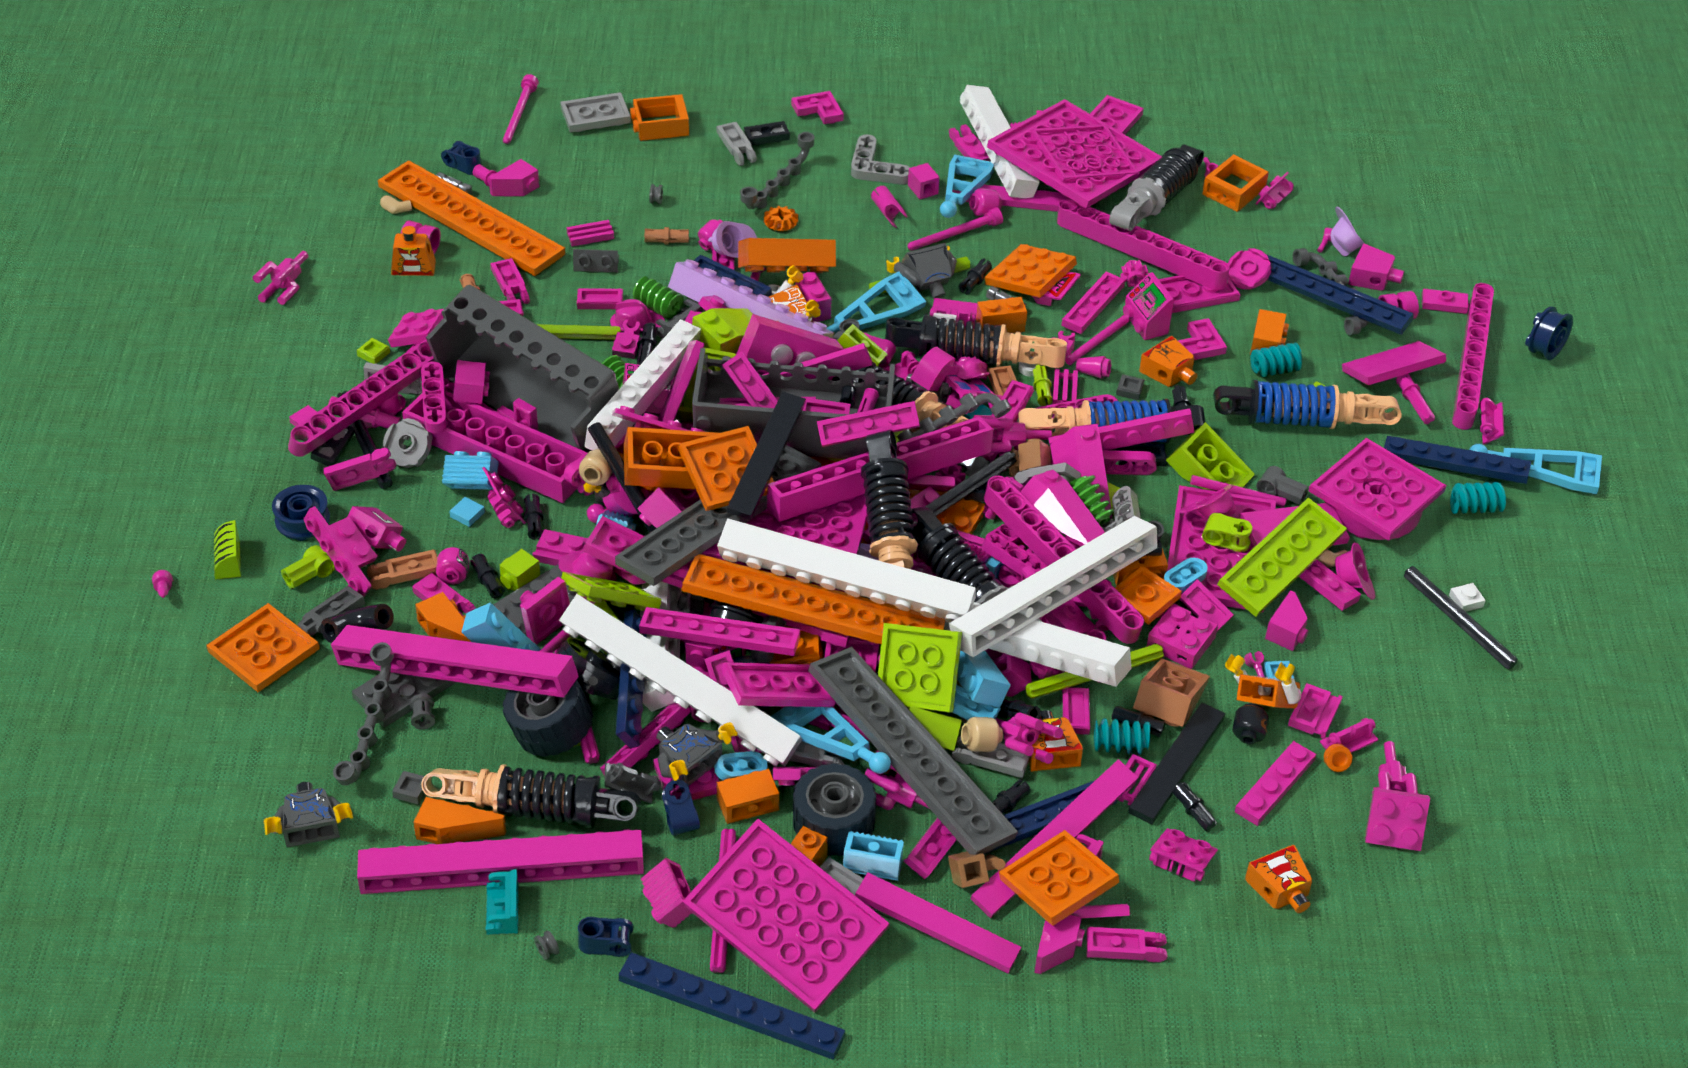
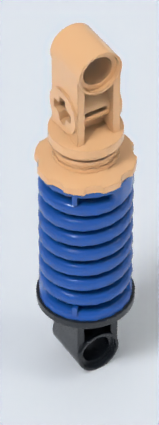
[1213,380,1402,429]
[1018,399,1206,444]

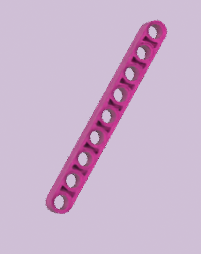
[1057,199,1230,290]
[1452,283,1494,430]
[288,339,435,457]
[984,476,1144,644]

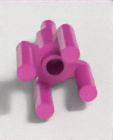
[253,251,309,305]
[973,415,1052,452]
[995,713,1063,764]
[1372,741,1418,794]
[864,751,930,810]

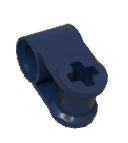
[441,141,482,175]
[662,779,700,836]
[578,916,634,957]

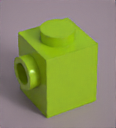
[499,548,540,591]

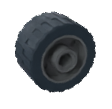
[503,680,593,757]
[793,764,876,856]

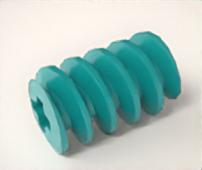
[1250,342,1302,377]
[1450,482,1506,514]
[1094,718,1150,755]

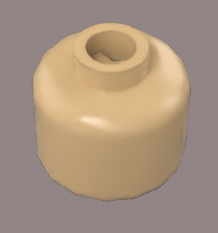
[579,449,613,486]
[961,717,1003,752]

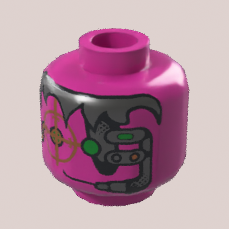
[436,547,470,585]

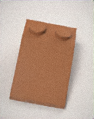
[1133,658,1210,727]

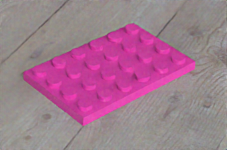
[1167,485,1276,612]
[683,819,890,1013]

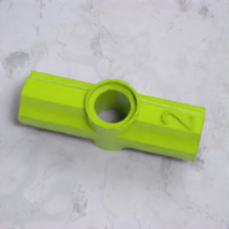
[281,545,335,589]

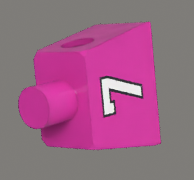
[347,506,406,552]

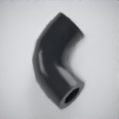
[321,604,394,643]

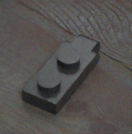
[297,586,366,636]

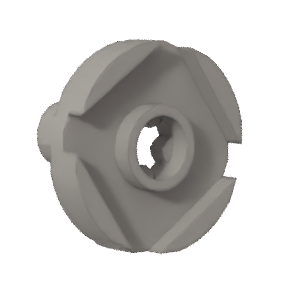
[383,418,433,468]

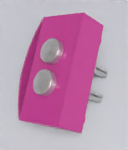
[736,314,844,380]

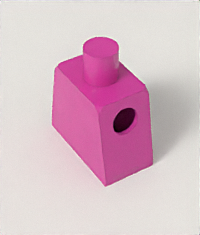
[1348,243,1405,291]

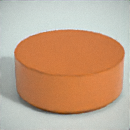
[1323,744,1352,772]

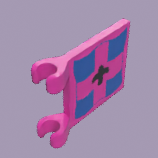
[944,375,1002,408]

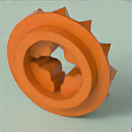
[764,205,798,231]

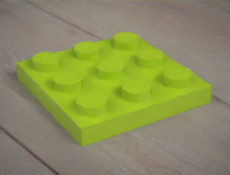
[561,572,662,611]
[878,623,962,712]

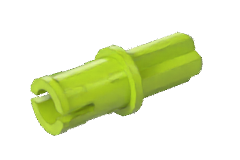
[1033,365,1053,406]

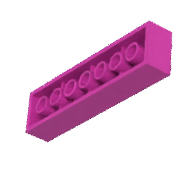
[402,387,588,503]

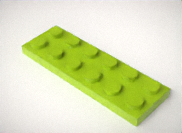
[1217,498,1347,617]

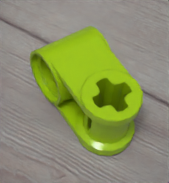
[1202,513,1252,552]

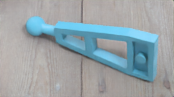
[940,155,995,218]
[826,272,926,333]
[1469,444,1602,494]
[770,706,891,774]

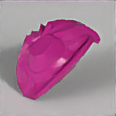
[956,356,990,380]

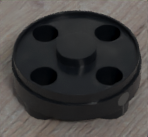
[556,637,621,700]

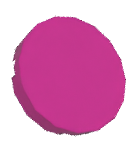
[1228,248,1271,289]

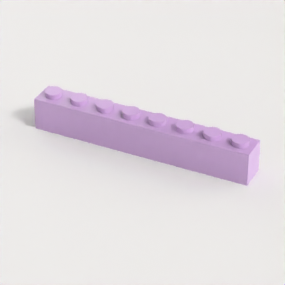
[668,259,834,338]

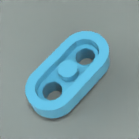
[1164,558,1208,594]
[714,751,767,780]

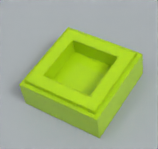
[357,338,390,364]

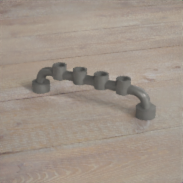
[740,132,815,209]
[1293,248,1368,335]
[897,393,1012,443]
[333,642,394,785]

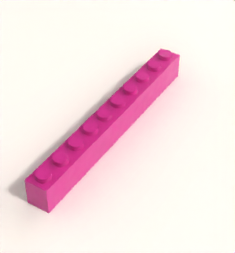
[767,416,993,522]
[331,625,579,698]
[357,830,644,894]

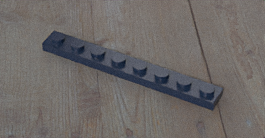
[1266,254,1414,335]
[618,952,845,1060]

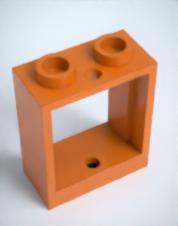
[630,94,689,141]
[1202,154,1269,212]

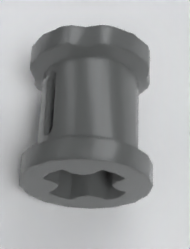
[410,694,435,730]

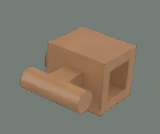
[1009,439,1052,477]
[948,851,1005,888]

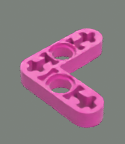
[982,523,1047,575]

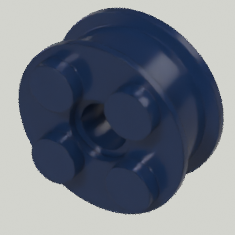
[1525,306,1573,360]
[272,485,330,541]

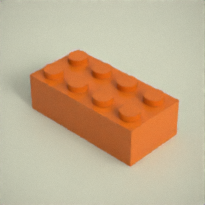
[738,238,836,273]
[624,427,718,489]

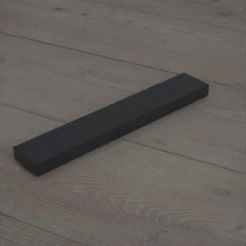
[727,392,806,520]
[1128,702,1226,825]

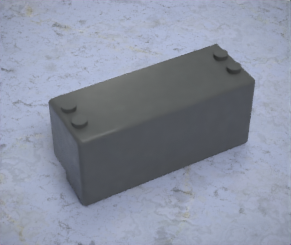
[426,285,619,453]
[692,348,895,459]

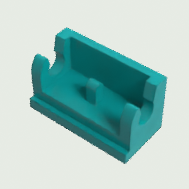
[486,869,519,935]

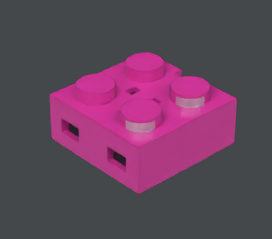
[1146,604,1218,669]

